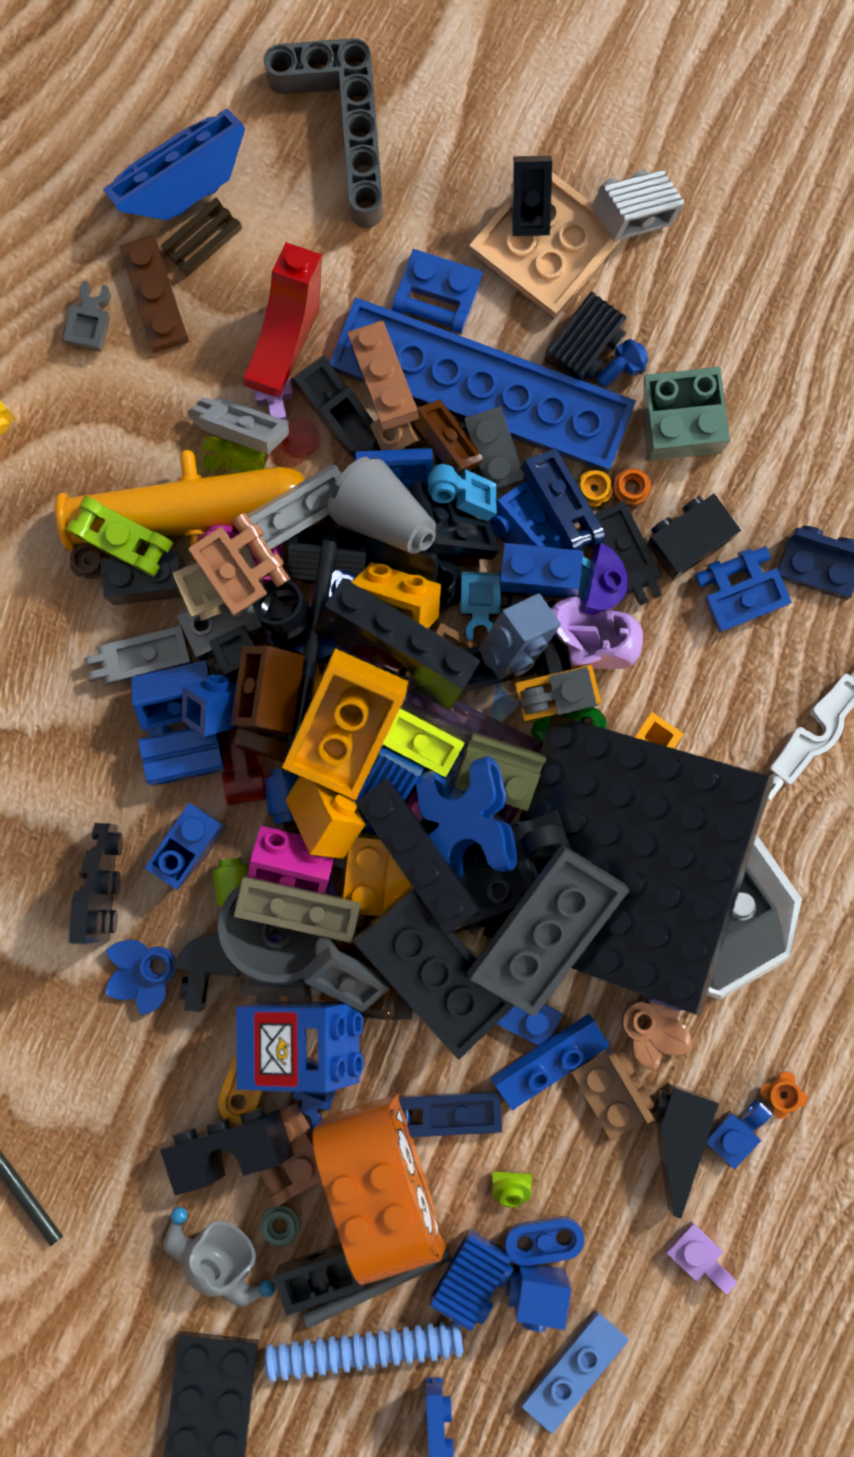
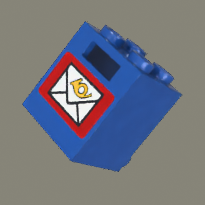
[236,1001,364,1093]

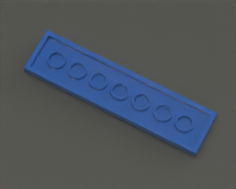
[329,297,636,473]

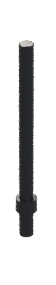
[283,540,338,774]

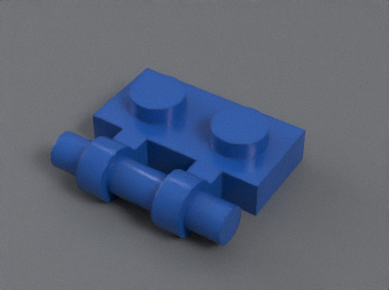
[694,546,792,633]

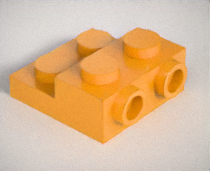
[342,834,413,916]

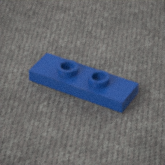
[491,1013,610,1111]

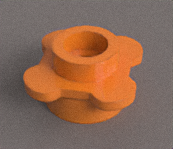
[760,1071,807,1119]

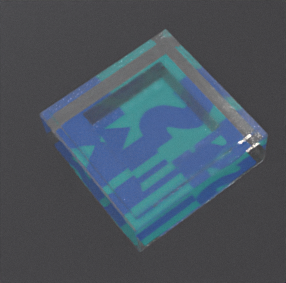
[467,683,519,731]

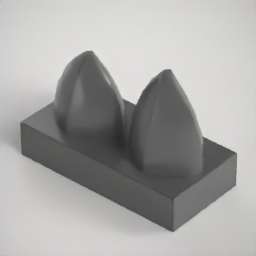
[302,937,390,1012]

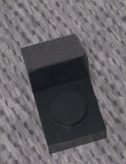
[511,156,552,236]

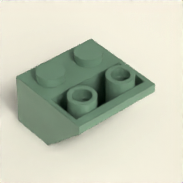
[643,367,730,461]

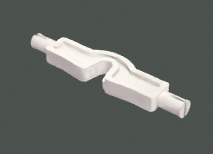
[768,671,854,801]

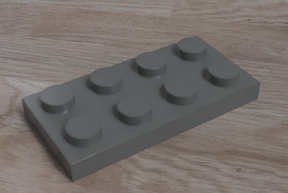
[467,844,629,1017]

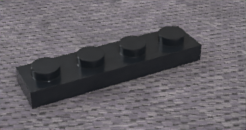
[355,779,482,935]

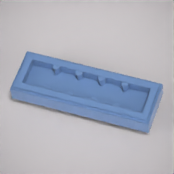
[521,1310,629,1434]

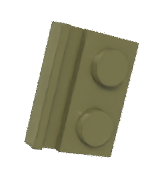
[452,732,546,811]

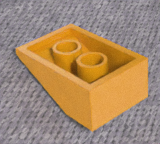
[282,649,408,800]

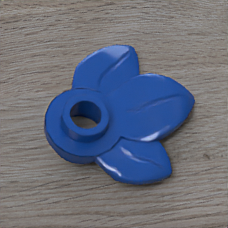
[105,940,177,1015]

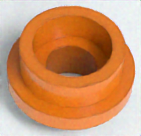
[613,468,651,506]

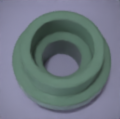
[260,1205,300,1246]

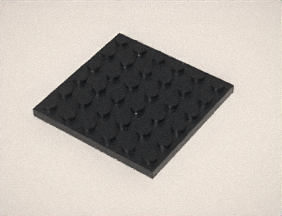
[483,715,774,1015]

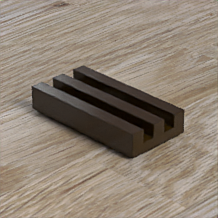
[161,197,242,276]

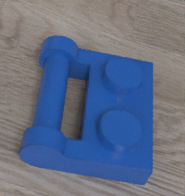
[391,249,483,335]

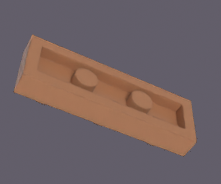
[347,320,419,431]

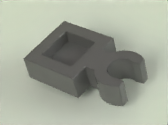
[63,281,111,352]

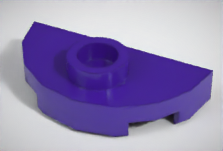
[580,542,627,615]

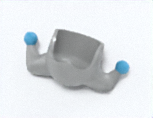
[163,1207,275,1307]

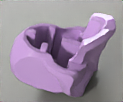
[551,596,643,669]

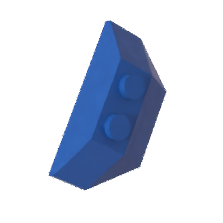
[103,108,245,221]

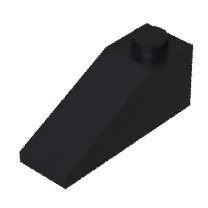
[653,1083,719,1219]

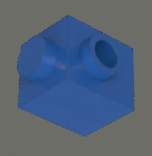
[182,675,238,737]

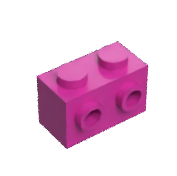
[247,826,334,894]

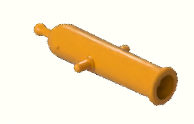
[55,450,305,563]

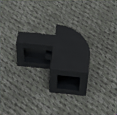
[174,933,241,1012]

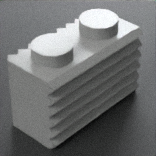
[591,170,684,242]

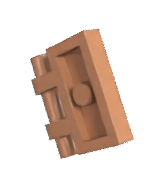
[188,513,290,616]

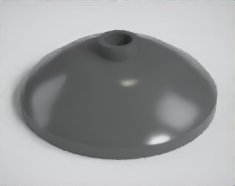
[218,884,336,986]

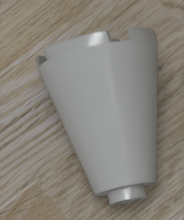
[328,456,436,554]

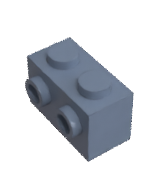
[478,593,561,680]

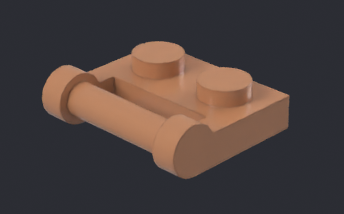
[259,1102,322,1207]

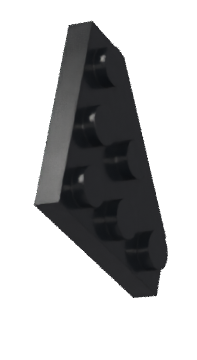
[69,823,123,944]

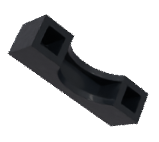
[314,578,480,710]

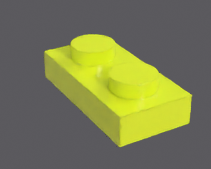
[383,708,465,777]

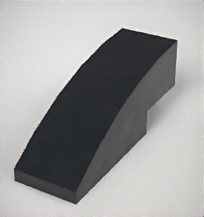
[290,355,382,461]

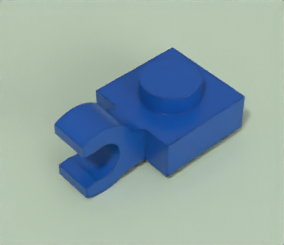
[706,1099,773,1169]

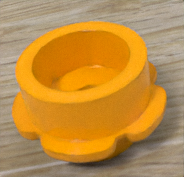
[577,470,613,507]

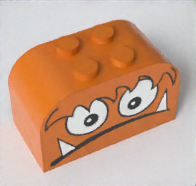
[313,1093,447,1285]

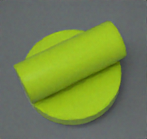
[492,1171,532,1208]

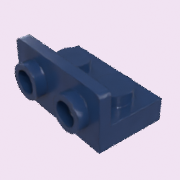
[778,526,854,600]

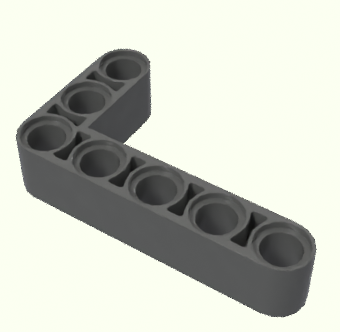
[264,38,383,228]

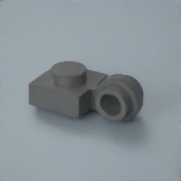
[518,667,597,715]

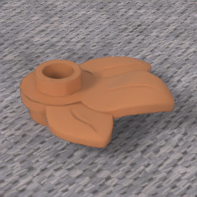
[621,1002,692,1070]

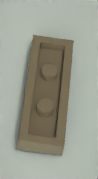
[234,876,361,943]

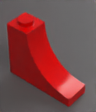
[244,242,322,398]

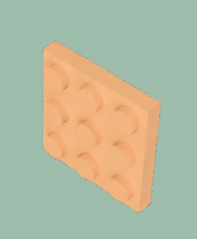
[469,172,621,319]

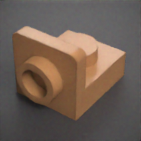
[370,406,428,450]

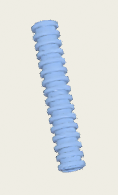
[265,1320,464,1382]

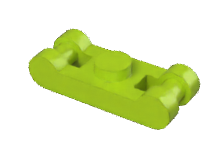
[66,496,173,577]

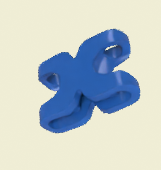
[416,756,517,879]

